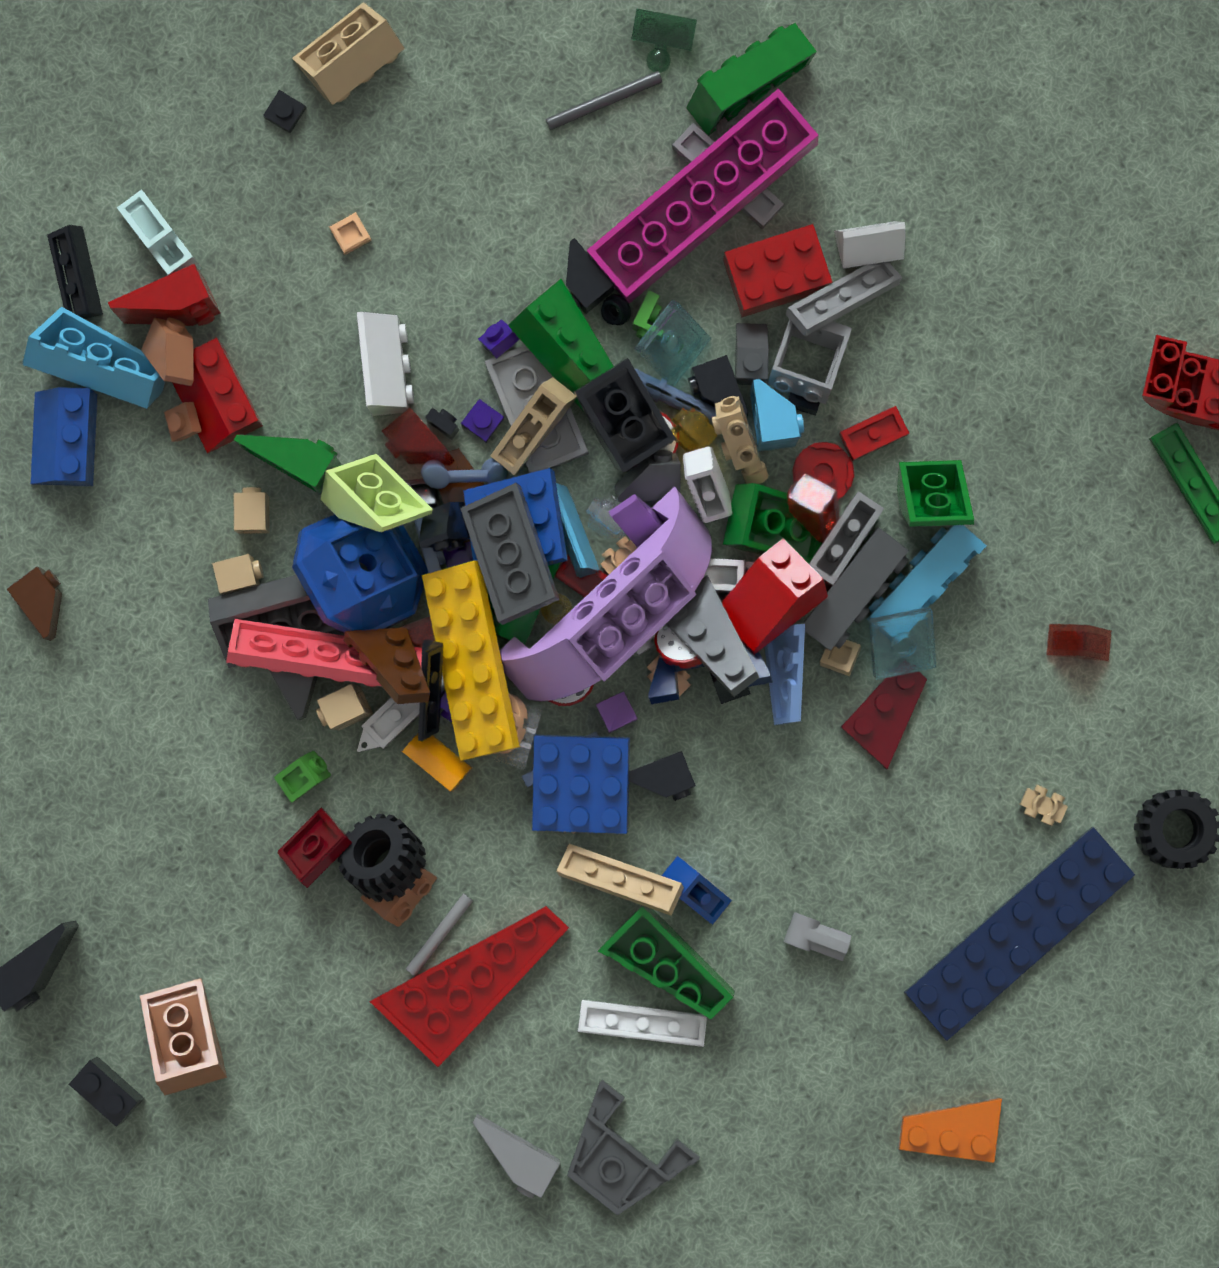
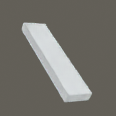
[578,1000,707,1047]

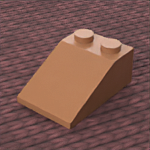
[140,978,227,1095]

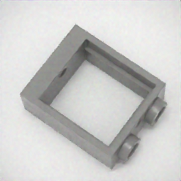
[767,319,852,404]

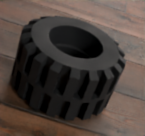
[1134,789,1219,869]
[338,814,426,902]

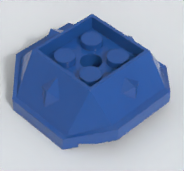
[292,514,428,632]

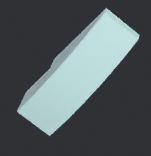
[117,189,201,275]

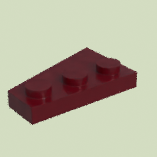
[840,658,927,770]

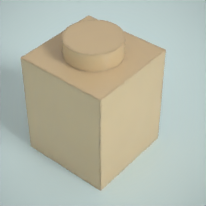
[234,487,269,534]
[212,554,264,595]

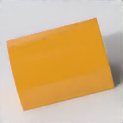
[402,734,472,792]

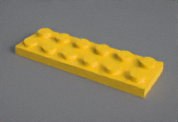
[422,560,520,761]

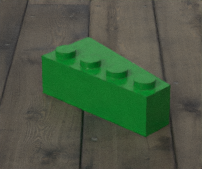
[686,23,817,136]
[508,279,614,412]
[598,905,735,1019]

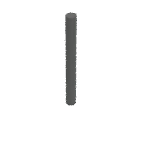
[546,71,662,130]

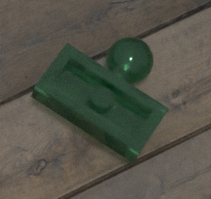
[631,8,697,73]

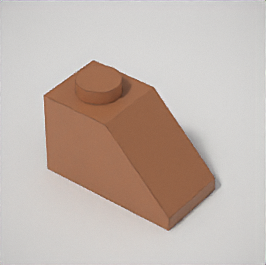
[141,317,194,386]

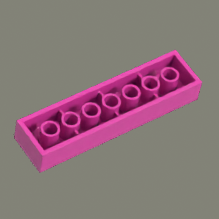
[587,89,819,304]

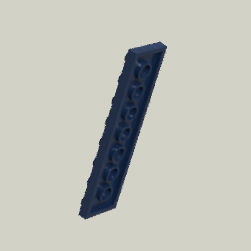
[904,827,1135,1041]

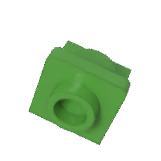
[632,290,664,343]
[274,751,331,803]

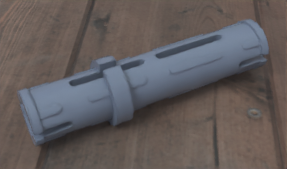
[635,368,716,426]

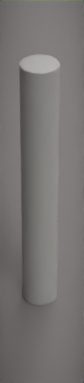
[406,893,473,976]

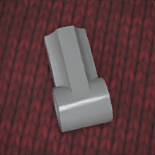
[783,912,851,961]

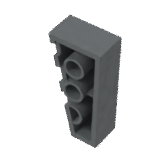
[803,527,909,651]

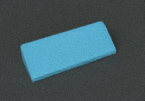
[556,483,599,578]

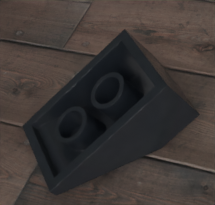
[574,358,676,473]
[0,920,79,1012]

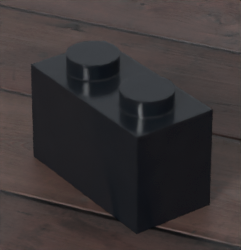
[68,1056,144,1127]

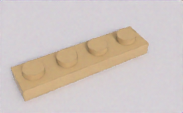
[556,844,684,916]

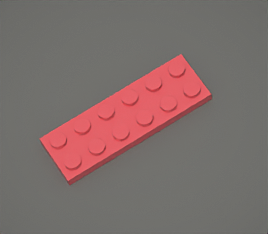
[226,619,422,687]

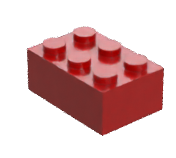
[723,224,833,317]

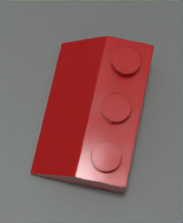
[172,338,263,454]

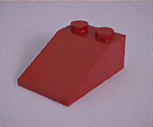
[108,264,220,326]
[722,539,828,655]

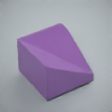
[596,692,638,733]

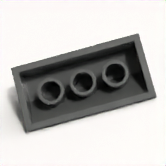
[208,575,345,668]

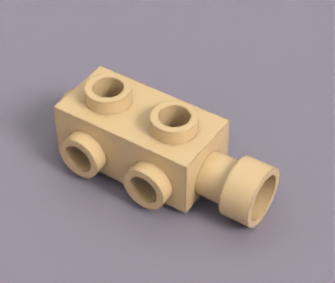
[712,396,769,484]

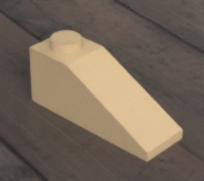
[490,377,577,475]

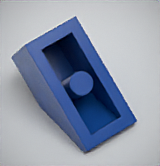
[662,856,732,925]

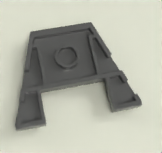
[567,1079,700,1215]

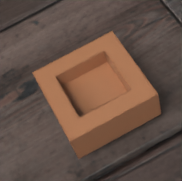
[164,402,202,442]

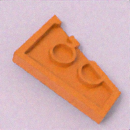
[899,1098,1002,1163]

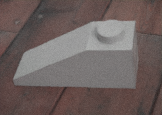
[473,1113,560,1198]

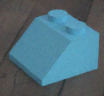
[750,379,804,451]

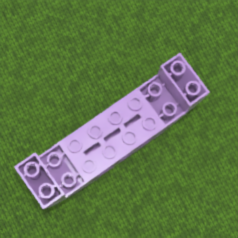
[500,487,712,701]

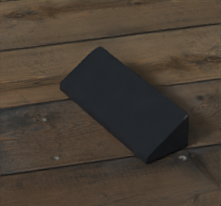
[47,225,103,319]
[418,639,443,741]

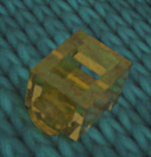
[670,407,718,453]

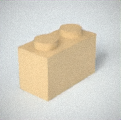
[316,684,373,730]

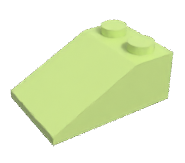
[321,454,433,532]

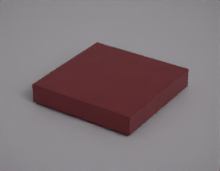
[277,807,352,888]

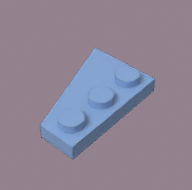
[764,624,805,725]

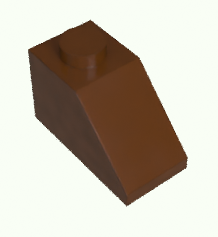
[7,567,62,641]

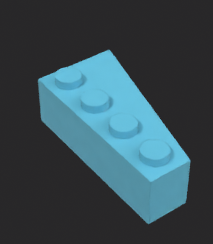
[22,307,165,409]
[867,525,986,644]

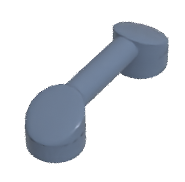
[421,458,508,489]

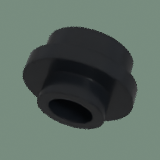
[601,294,631,325]

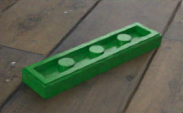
[1149,422,1219,545]

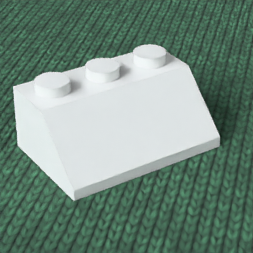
[357,312,414,416]

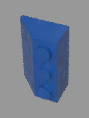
[30,387,97,486]

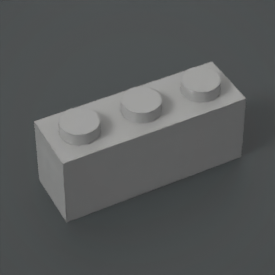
[809,491,884,592]

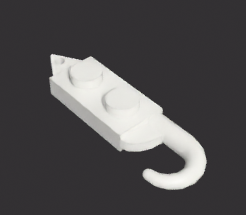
[357,676,445,752]

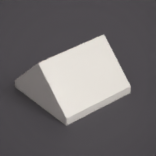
[834,221,906,269]

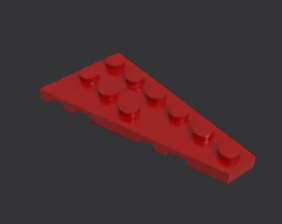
[369,906,569,1067]

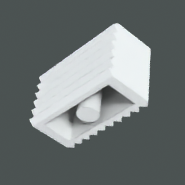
[683,446,733,523]

